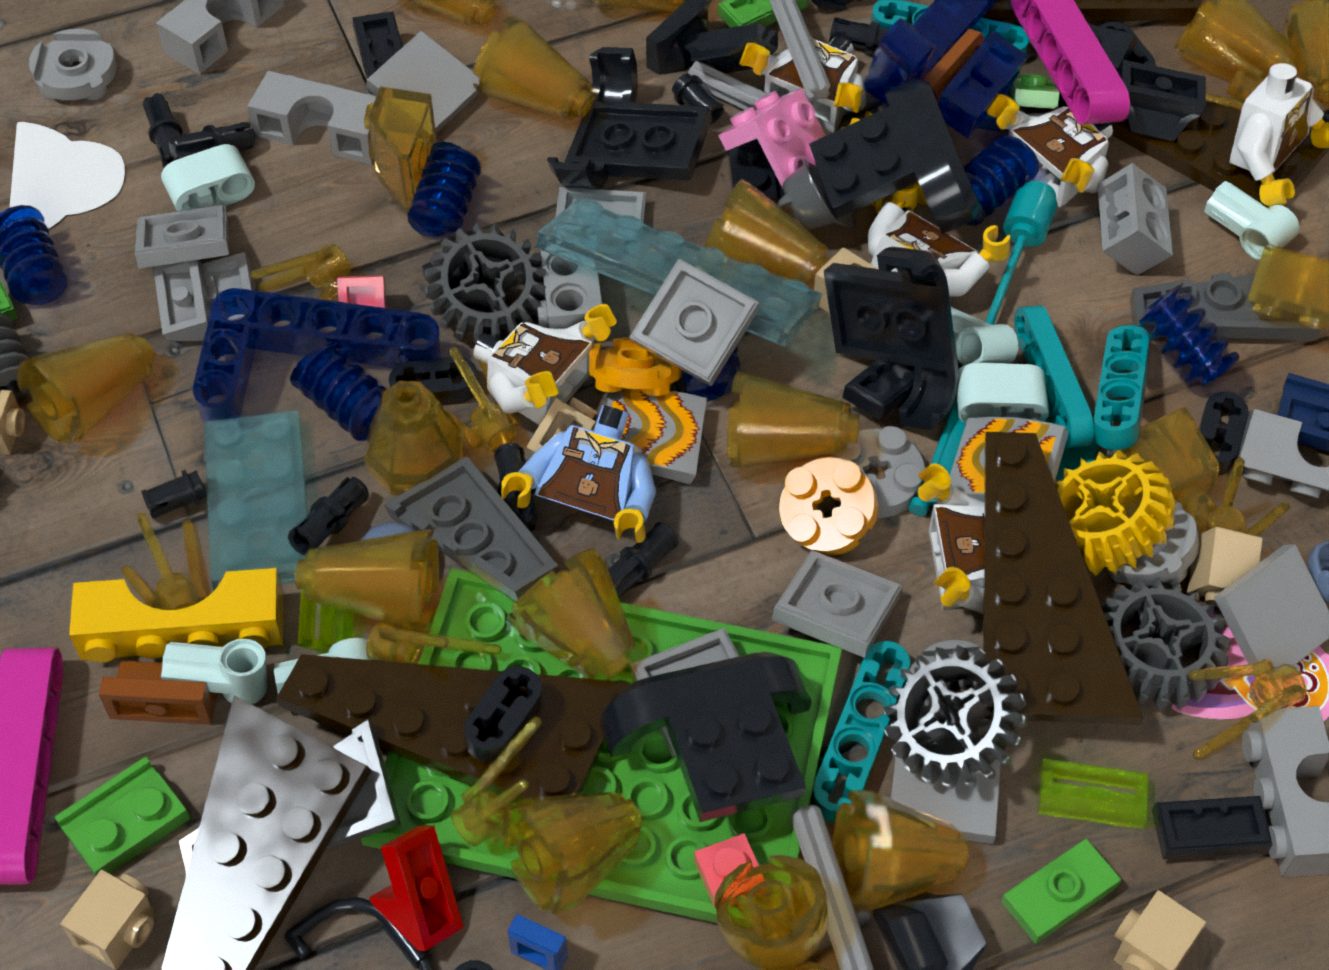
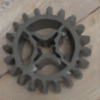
[425,223,546,344]
[1101,578,1230,712]
[883,645,1028,789]

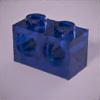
[938,30,1028,139]

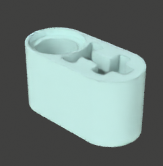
[161,144,255,211]
[957,363,1049,423]

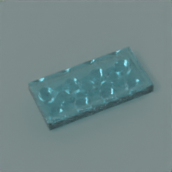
[204,410,313,590]

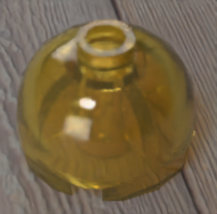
[715,855,828,970]

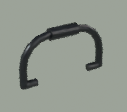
[285,897,435,970]

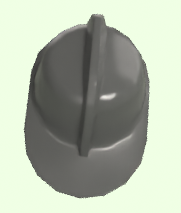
[777,157,855,230]

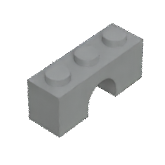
[156,0,285,75]
[247,71,391,165]
[1234,409,1329,499]
[1242,706,1329,877]

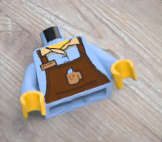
[501,405,656,543]

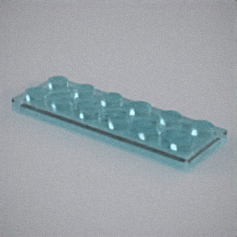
[535,199,822,346]

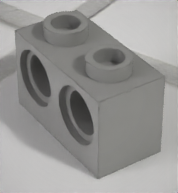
[1098,163,1173,276]
[536,242,602,342]

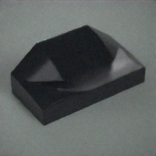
[646,0,711,75]
[684,23,778,73]
[1118,60,1206,141]
[872,890,987,970]

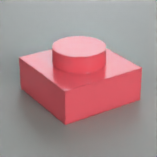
[337,275,387,324]
[694,833,766,908]

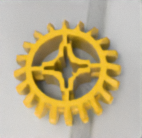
[1055,450,1177,576]

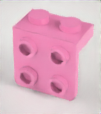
[718,88,826,188]

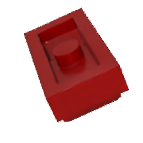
[369,825,464,951]

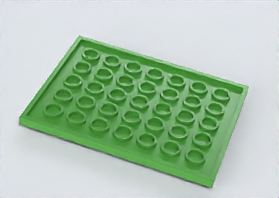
[361,568,842,937]

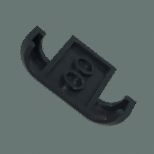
[547,47,712,189]
[809,77,981,234]
[823,246,959,431]
[600,652,812,822]

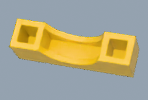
[69,568,284,662]

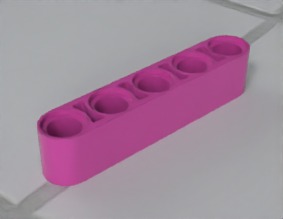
[1011,0,1130,125]
[0,647,63,885]

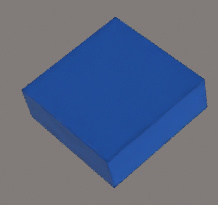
[507,914,568,970]

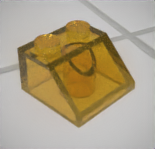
[364,86,439,218]
[1246,242,1329,330]

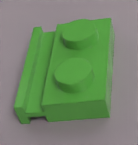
[54,756,190,877]

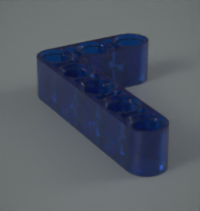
[863,0,997,107]
[193,288,441,428]

